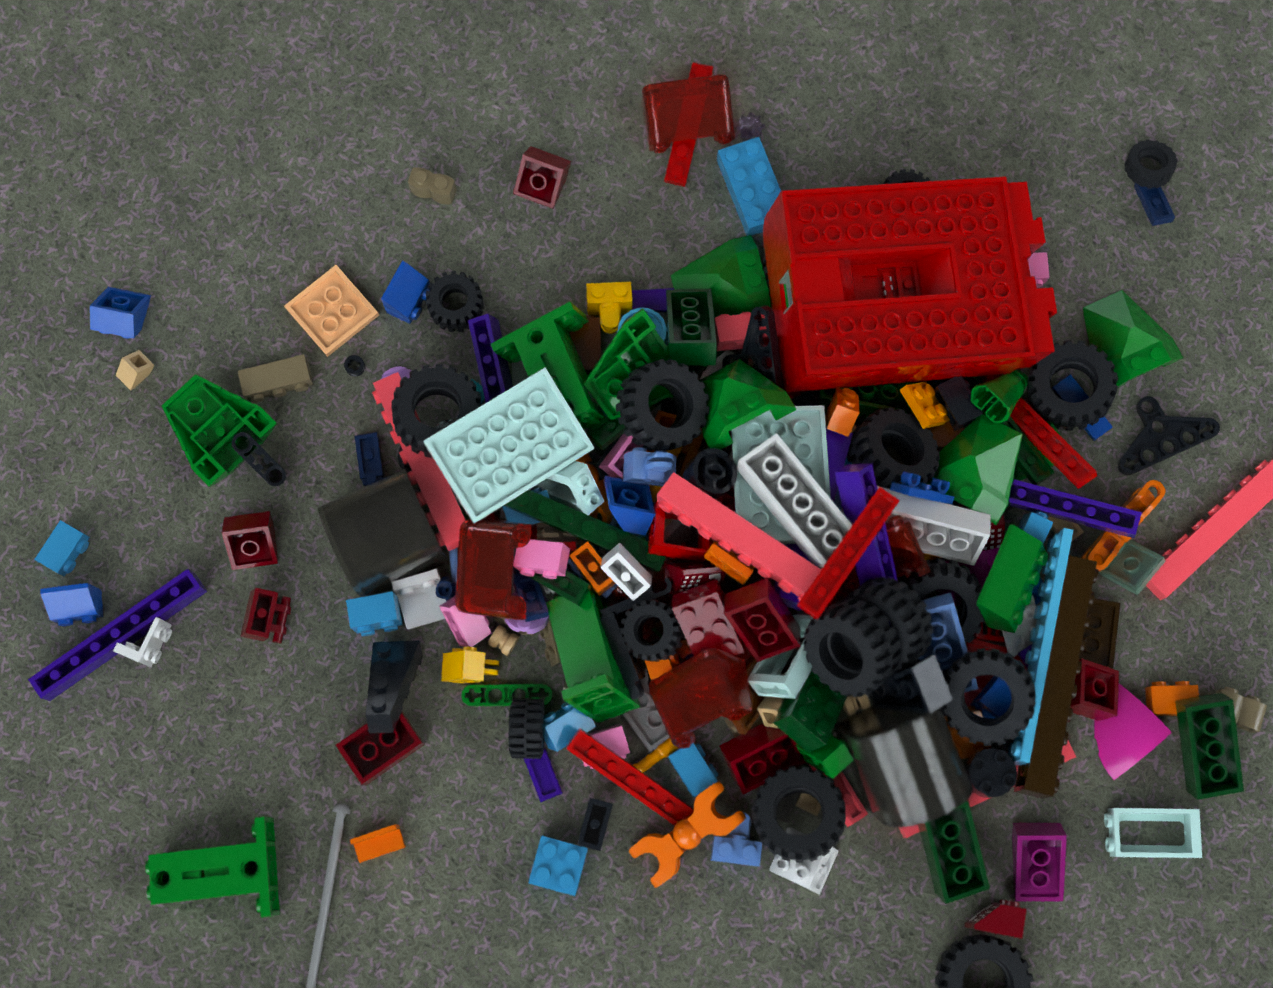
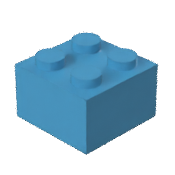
[346,591,403,636]
[528,836,588,896]

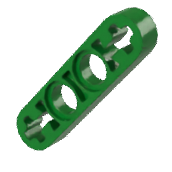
[461,684,553,707]

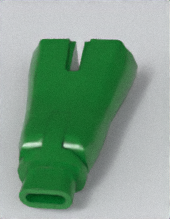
[970,369,1028,424]

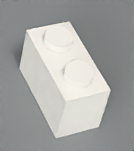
[601,543,652,601]

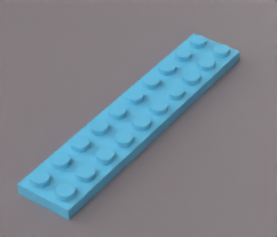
[1007,528,1073,766]

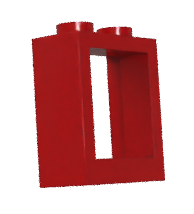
[648,502,713,562]

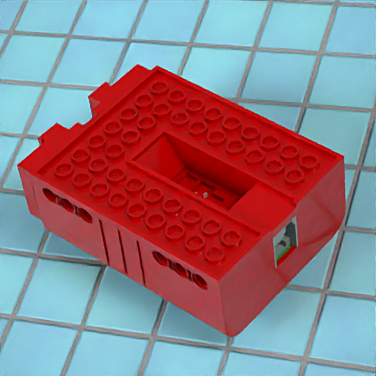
[763,176,1057,392]

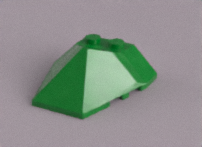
[670,235,771,318]
[1082,290,1183,388]
[583,308,673,420]
[699,359,796,450]
[162,374,277,487]
[926,414,1023,526]

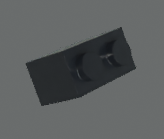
[934,376,983,432]
[577,798,613,851]

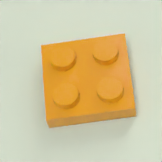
[900,382,950,429]

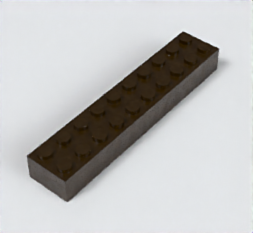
[1014,555,1099,799]

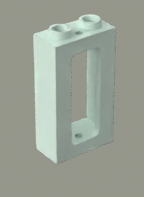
[534,461,605,515]
[747,615,813,699]
[1104,808,1202,858]

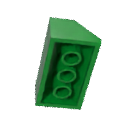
[976,524,1048,633]

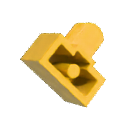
[586,282,632,334]
[441,647,499,683]

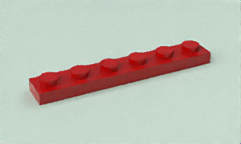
[664,62,713,187]
[1010,398,1097,489]
[796,487,900,620]
[566,728,694,826]

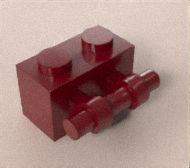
[240,587,291,644]

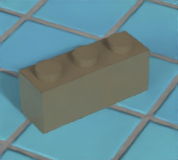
[238,354,314,403]

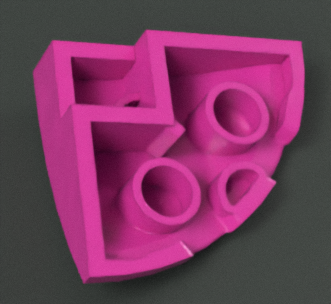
[1094,684,1172,780]

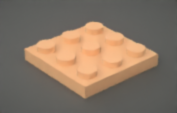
[284,265,379,357]

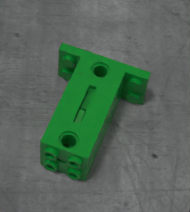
[491,302,605,430]
[545,588,641,723]
[145,817,280,917]

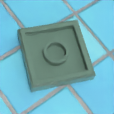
[1099,540,1166,595]

